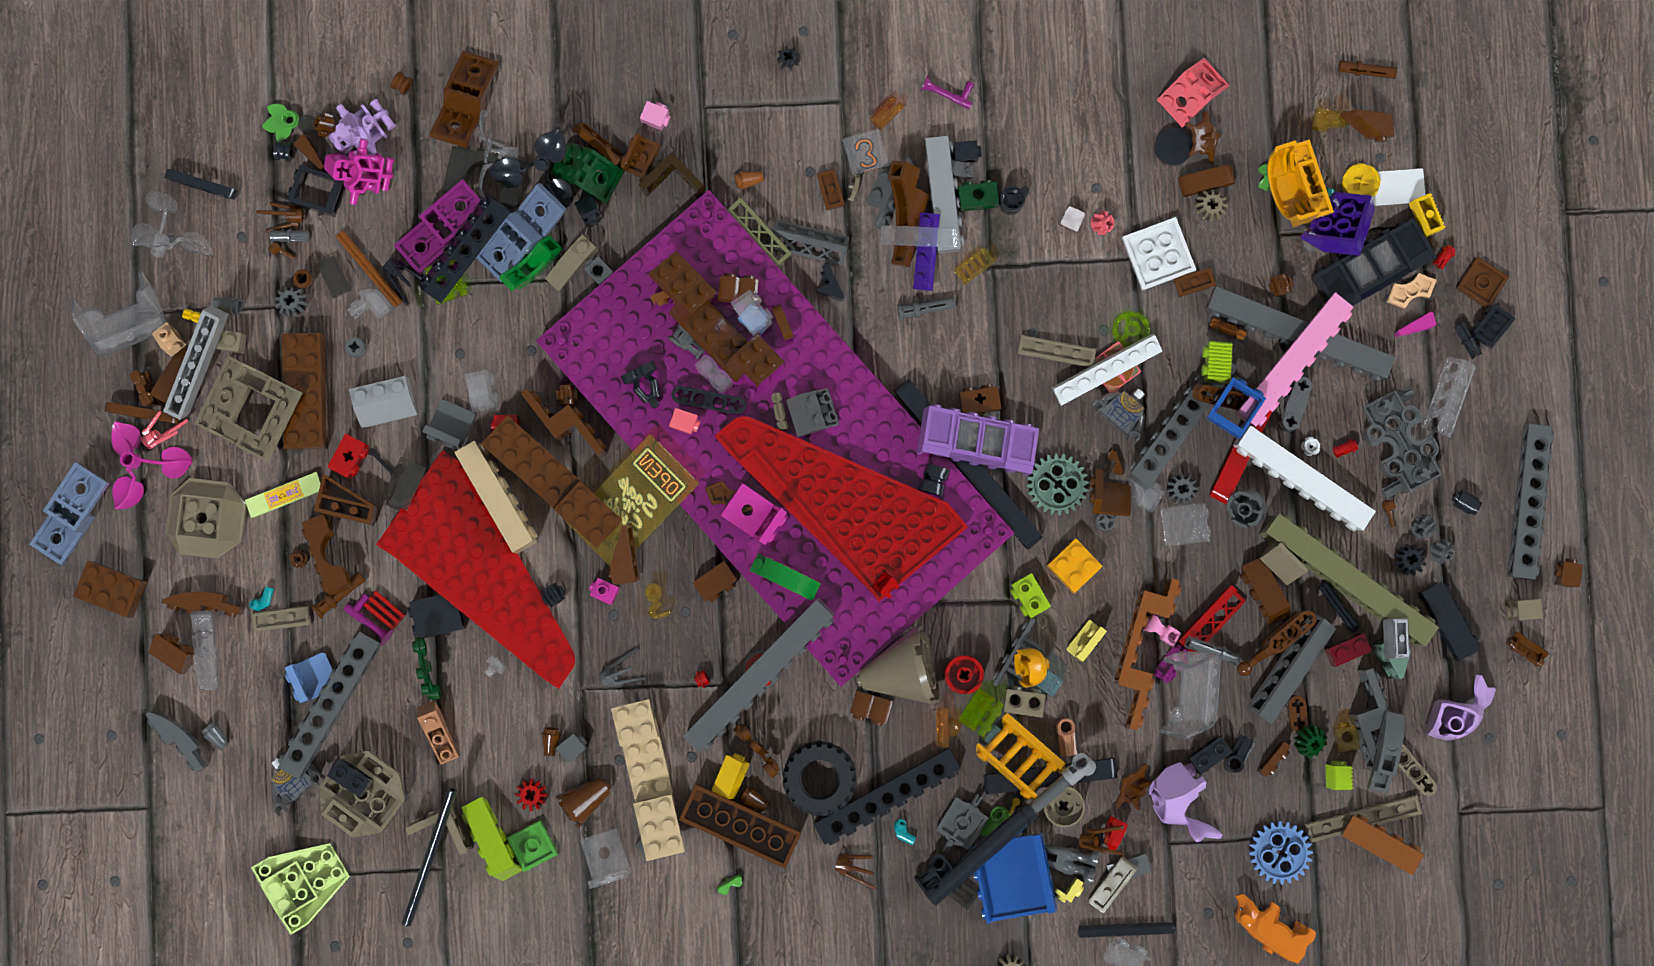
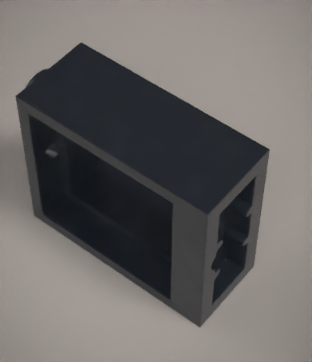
[287,165,345,218]

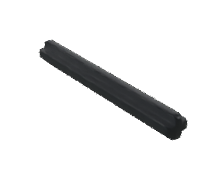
[1078,922,1175,938]

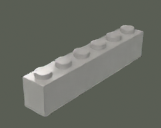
[925,136,964,254]
[163,306,229,420]

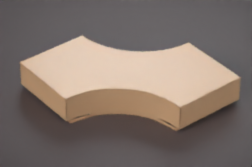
[1386,273,1436,309]

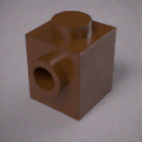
[1554,558,1583,588]

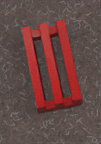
[363,591,406,630]

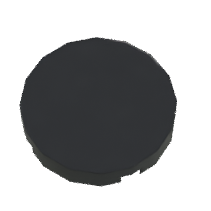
[1154,128,1193,166]

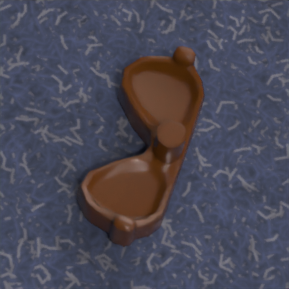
[1107,449,1124,475]

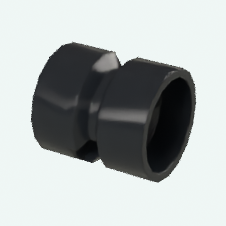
[999,186,1025,215]
[919,464,950,497]

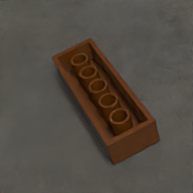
[282,333,327,450]
[679,783,802,869]

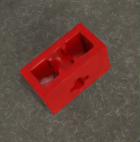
[327,433,369,479]

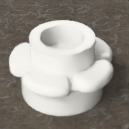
[1301,437,1320,456]

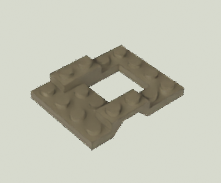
[194,356,302,462]

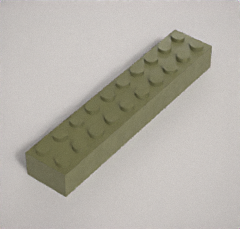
[1259,513,1439,647]

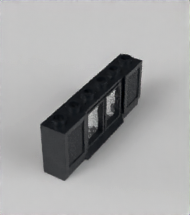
[1311,218,1437,306]

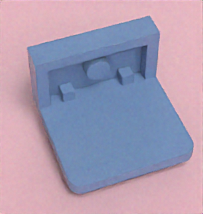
[284,653,339,703]

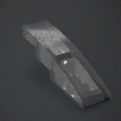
[190,611,219,690]

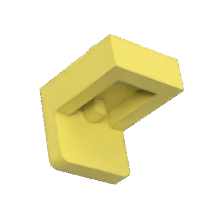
[1054,877,1084,903]

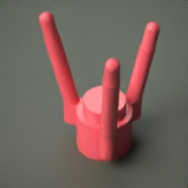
[141,411,189,449]

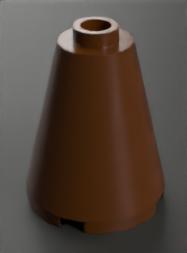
[555,778,611,829]

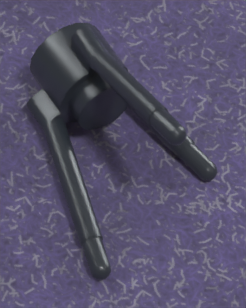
[383,258,422,306]

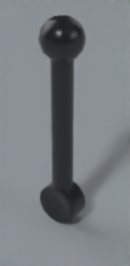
[368,448,398,478]

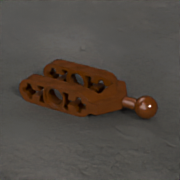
[1237,611,1316,676]

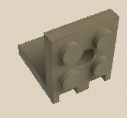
[405,806,473,855]

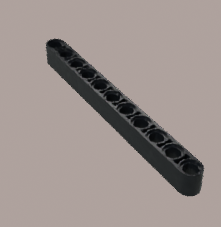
[893,379,1043,550]

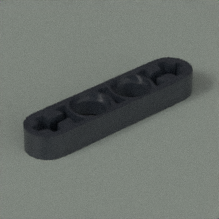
[164,169,238,200]
[671,386,746,415]

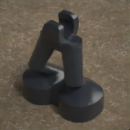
[620,360,661,409]

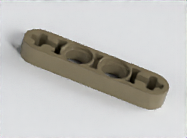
[1398,744,1437,796]

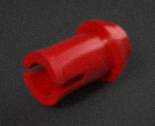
[1433,244,1456,270]
[1332,439,1358,458]

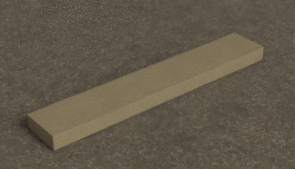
[1304,795,1422,843]

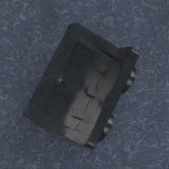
[1472,302,1516,350]

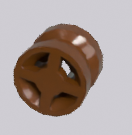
[390,71,413,96]

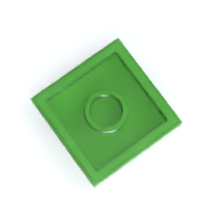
[506,820,559,873]

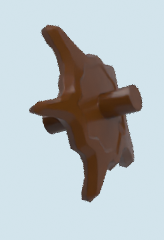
[1185,111,1221,164]
[1115,763,1153,810]

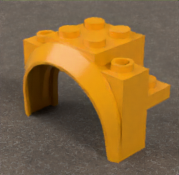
[1267,139,1334,227]

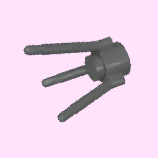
[600,647,645,687]

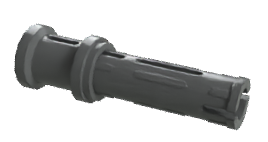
[897,296,956,321]

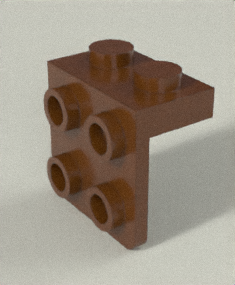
[1089,469,1131,516]

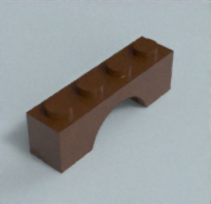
[302,514,353,596]

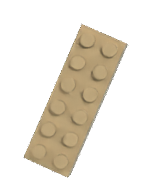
[454,441,538,554]

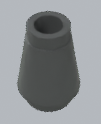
[212,297,243,316]
[201,722,229,751]

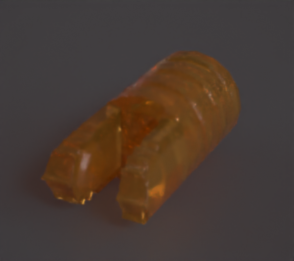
[869,96,905,130]

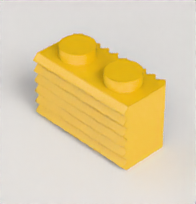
[1409,193,1445,237]

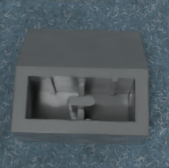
[786,388,839,437]

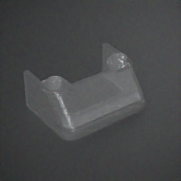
[70,271,167,356]
[1159,651,1221,740]

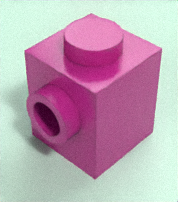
[589,578,620,605]

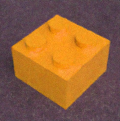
[1046,539,1103,593]

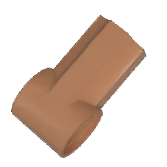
[1055,717,1077,756]

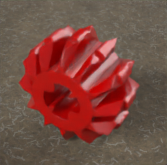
[515,778,548,811]

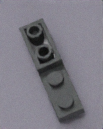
[145,711,208,772]
[1367,711,1405,793]

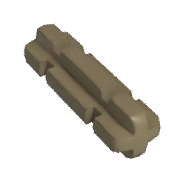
[771,392,788,431]

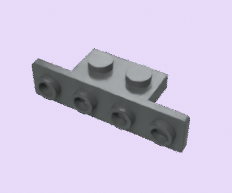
[866,157,915,232]
[992,618,1043,687]

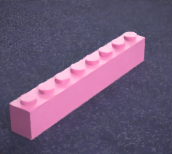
[1235,292,1353,427]

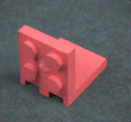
[1157,58,1230,127]

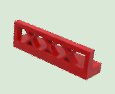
[1177,585,1246,657]

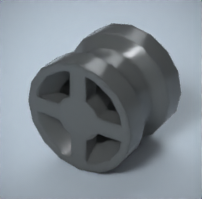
[345,337,367,358]
[1095,514,1116,531]

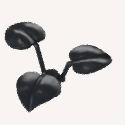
[489,128,572,208]

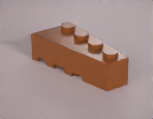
[1341,813,1424,875]

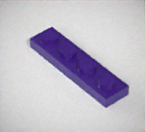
[913,213,940,291]

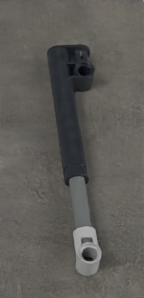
[914,753,1096,906]

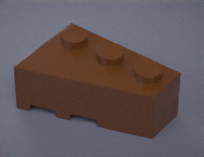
[313,474,379,526]

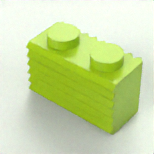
[1201,341,1232,384]
[1326,760,1353,790]

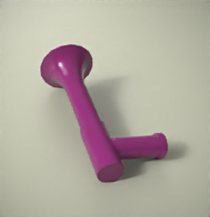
[920,74,974,110]
[343,593,394,646]

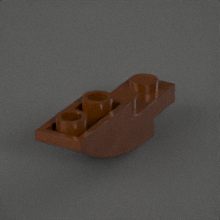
[161,592,245,617]

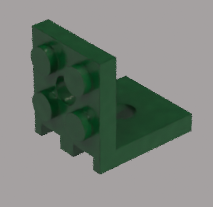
[550,141,624,204]

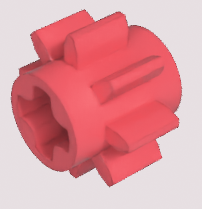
[1091,211,1115,235]

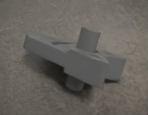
[952,161,975,179]

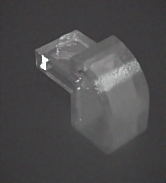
[347,289,395,319]

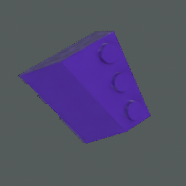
[1301,192,1375,256]

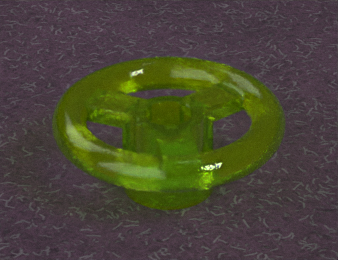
[1112,311,1150,348]

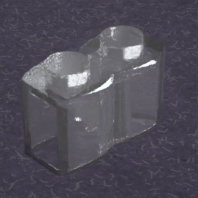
[695,355,733,394]

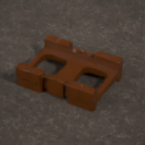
[129,370,162,407]

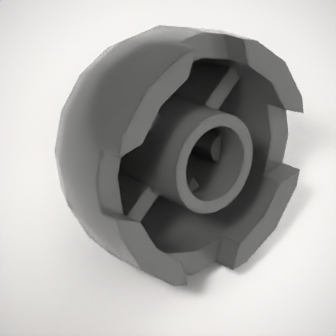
[1226,488,1267,528]

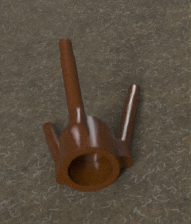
[256,202,304,233]
[1079,825,1124,856]
[835,854,876,890]

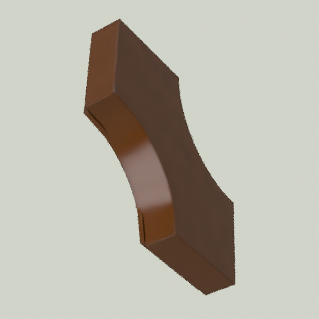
[705,480,752,514]

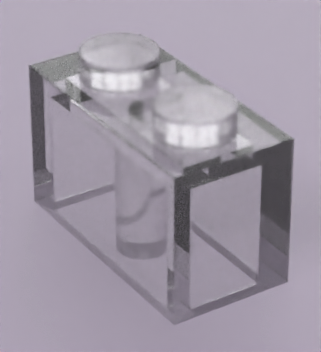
[731,290,773,337]
[464,370,499,414]

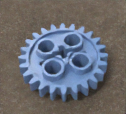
[1248,821,1313,885]

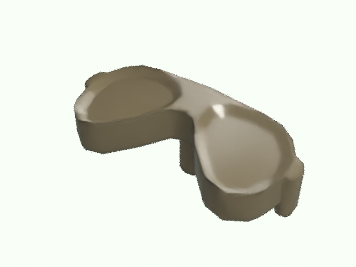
[848,174,861,201]

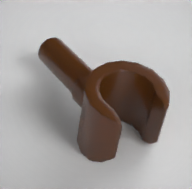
[268,243,295,261]
[1382,500,1396,528]

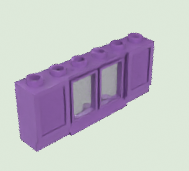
[917,404,1039,476]

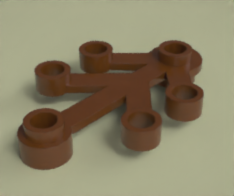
[733,723,780,779]

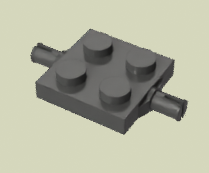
[935,794,989,854]

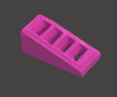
[1394,311,1436,338]

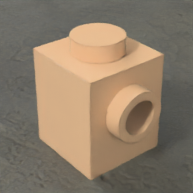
[152,322,186,357]

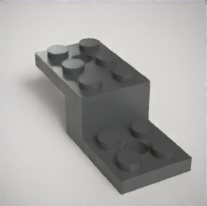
[1348,668,1392,770]

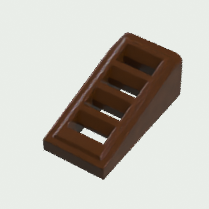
[294,134,327,173]

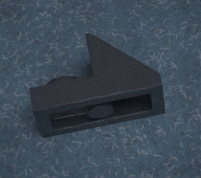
[816,263,845,302]

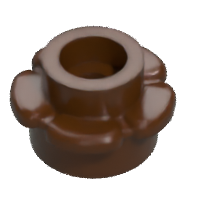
[289,549,308,568]

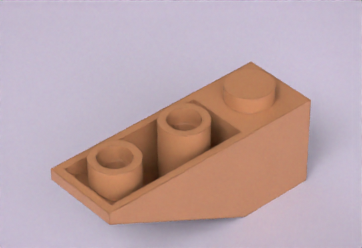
[417,700,459,764]

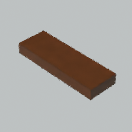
[572,122,624,165]

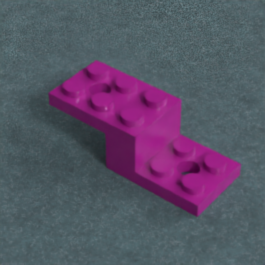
[394,179,480,275]

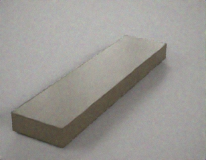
[1017,335,1096,368]

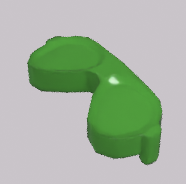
[1258,164,1270,191]
[717,874,742,895]

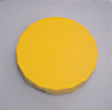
[1342,163,1381,197]

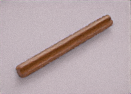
[336,231,402,307]

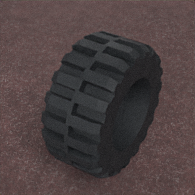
[783,741,857,816]

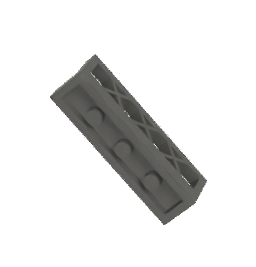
[769,219,849,266]

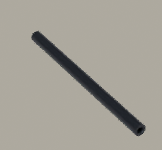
[402,787,457,926]

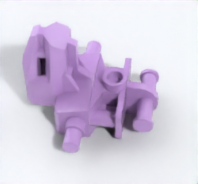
[328,99,396,155]

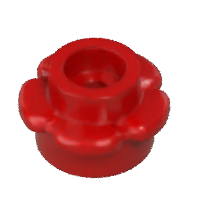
[694,670,711,688]

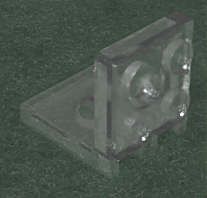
[580,828,631,889]

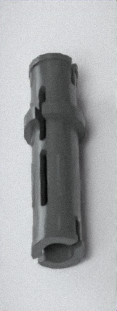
[1185,636,1240,665]

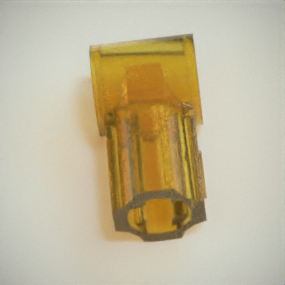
[1311,108,1349,132]

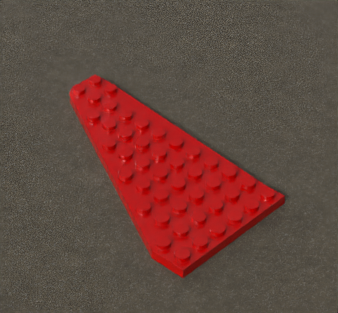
[714,416,968,602]
[376,450,575,689]

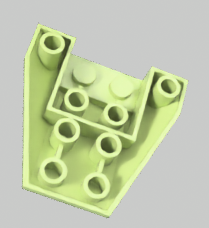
[251,843,350,935]

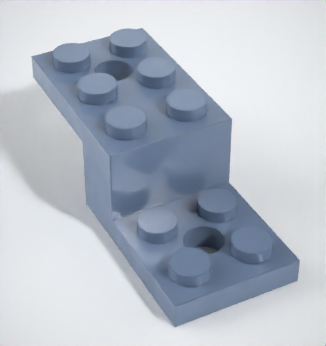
[476,183,567,283]
[29,462,110,565]

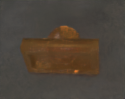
[936,708,961,747]

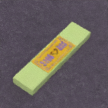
[245,472,321,518]

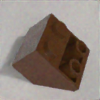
[148,632,198,674]

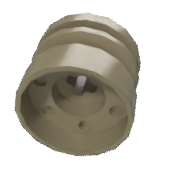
[1043,786,1085,827]

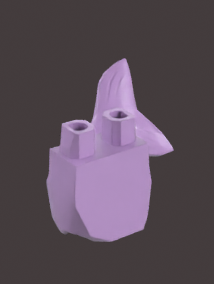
[1424,675,1496,741]
[1149,762,1223,842]

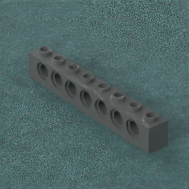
[1127,363,1237,490]
[1507,424,1554,580]
[278,632,381,780]

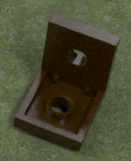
[638,152,706,197]

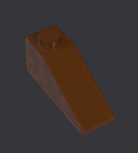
[1340,109,1394,143]
[609,523,640,585]

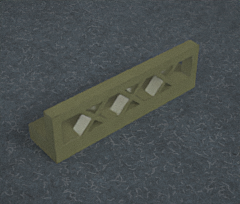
[727,197,792,269]

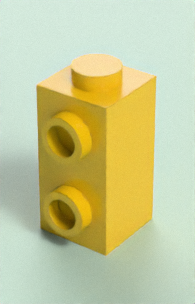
[711,753,750,799]

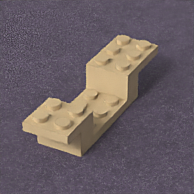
[611,699,685,861]

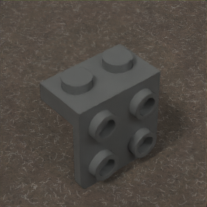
[422,400,475,450]

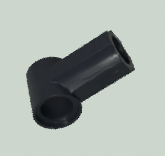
[1223,735,1255,773]

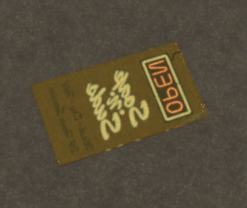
[566,434,700,566]

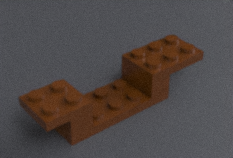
[649,251,785,387]
[481,415,622,548]

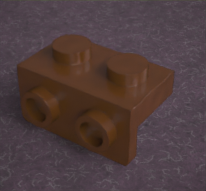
[621,133,661,178]

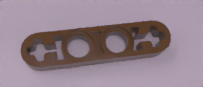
[1192,383,1249,410]
[104,402,179,424]

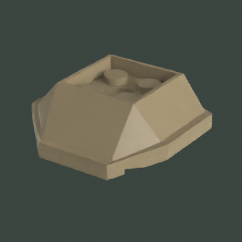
[165,478,247,559]
[319,751,406,838]

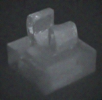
[484,655,508,677]

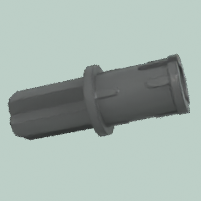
[270,229,310,244]

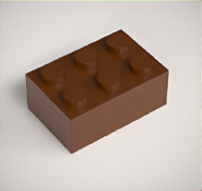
[73,561,148,618]

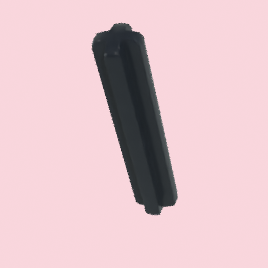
[1319,582,1360,632]

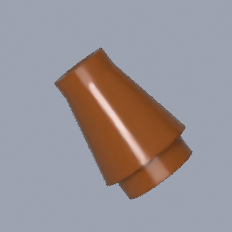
[734,171,764,190]

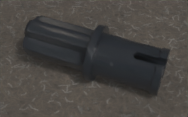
[1454,322,1483,359]

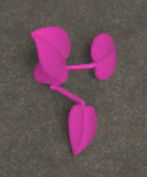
[111,422,192,510]

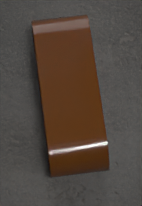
[1177,164,1236,197]

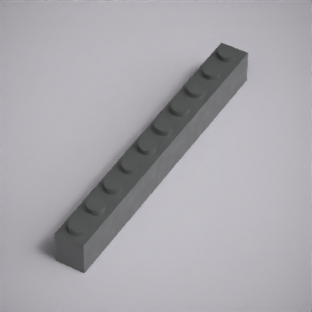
[1205,286,1395,382]
[683,598,835,753]

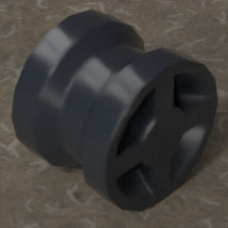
[273,141,293,162]

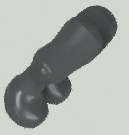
[1045,845,1099,886]

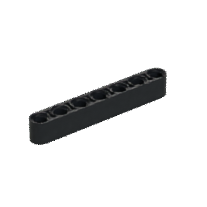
[983,758,1118,794]

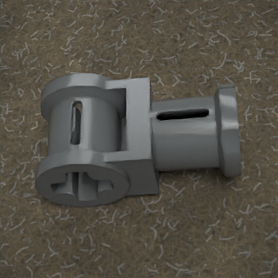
[667,324,705,360]

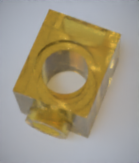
[1332,722,1360,752]

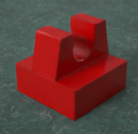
[872,572,900,599]

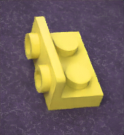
[1066,620,1107,662]

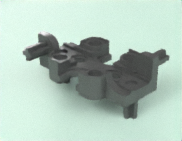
[1362,386,1442,499]

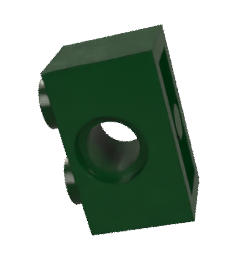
[958,180,999,212]

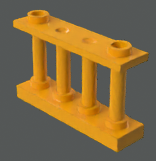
[976,713,1066,801]

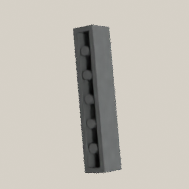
[1247,613,1336,725]

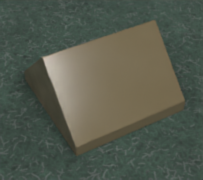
[1260,542,1308,585]

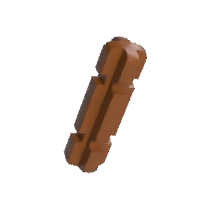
[1209,317,1247,340]

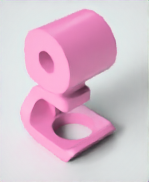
[1142,614,1181,647]

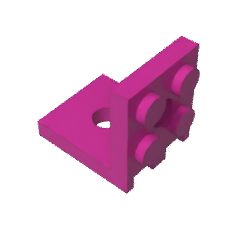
[720,483,787,545]

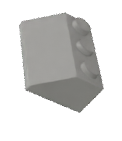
[349,376,418,428]

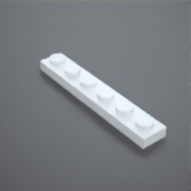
[1052,333,1162,406]

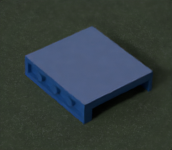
[971,833,1058,924]

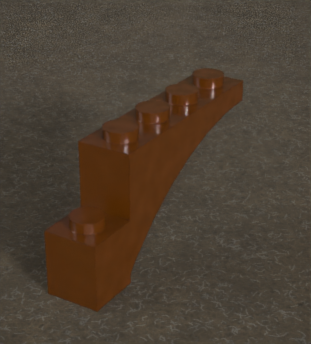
[887,160,929,267]

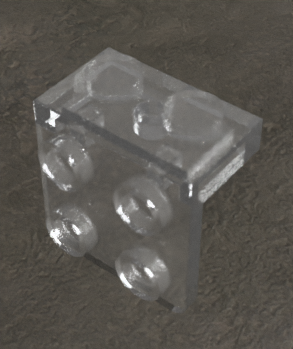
[1161,504,1211,546]

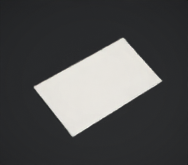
[1372,169,1425,206]

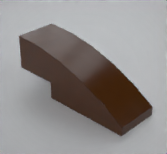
[150,347,187,403]

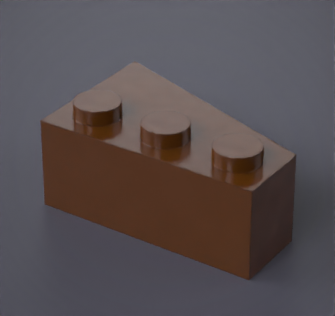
[1240,557,1290,627]

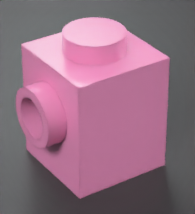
[640,101,671,131]

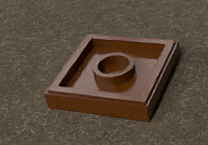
[1455,256,1509,309]

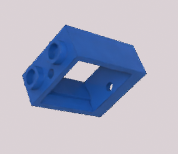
[1206,377,1266,439]

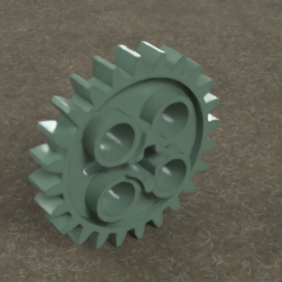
[1026,453,1089,516]

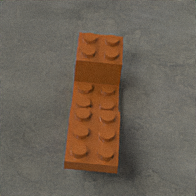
[1113,578,1181,731]

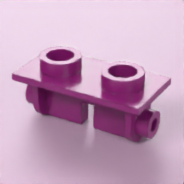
[1154,644,1189,684]

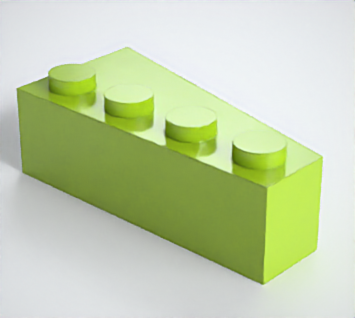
[461,797,522,881]

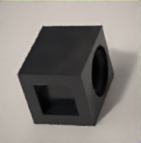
[953,140,982,163]

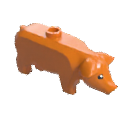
[1234,893,1316,964]

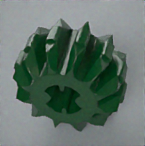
[1294,724,1328,758]

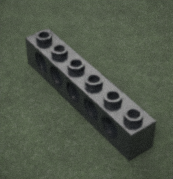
[419,194,510,303]

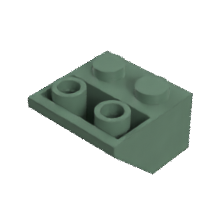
[1372,639,1411,679]

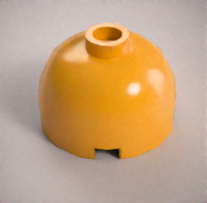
[1014,648,1049,688]

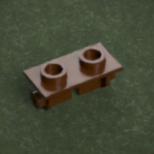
[1506,631,1550,668]

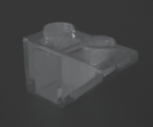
[1127,477,1165,513]

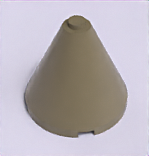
[857,626,940,704]

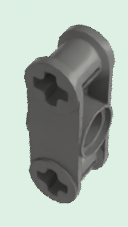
[1279,377,1312,432]

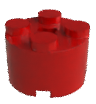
[944,655,984,694]

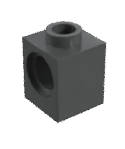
[584,256,613,285]
[555,733,588,763]

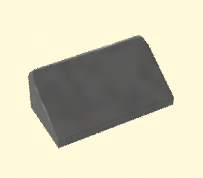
[1383,619,1409,658]

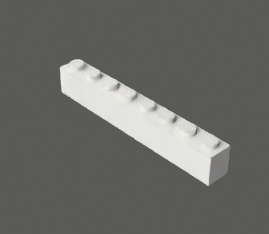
[1233,425,1376,532]

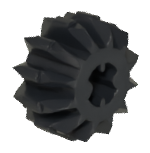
[1393,544,1427,576]

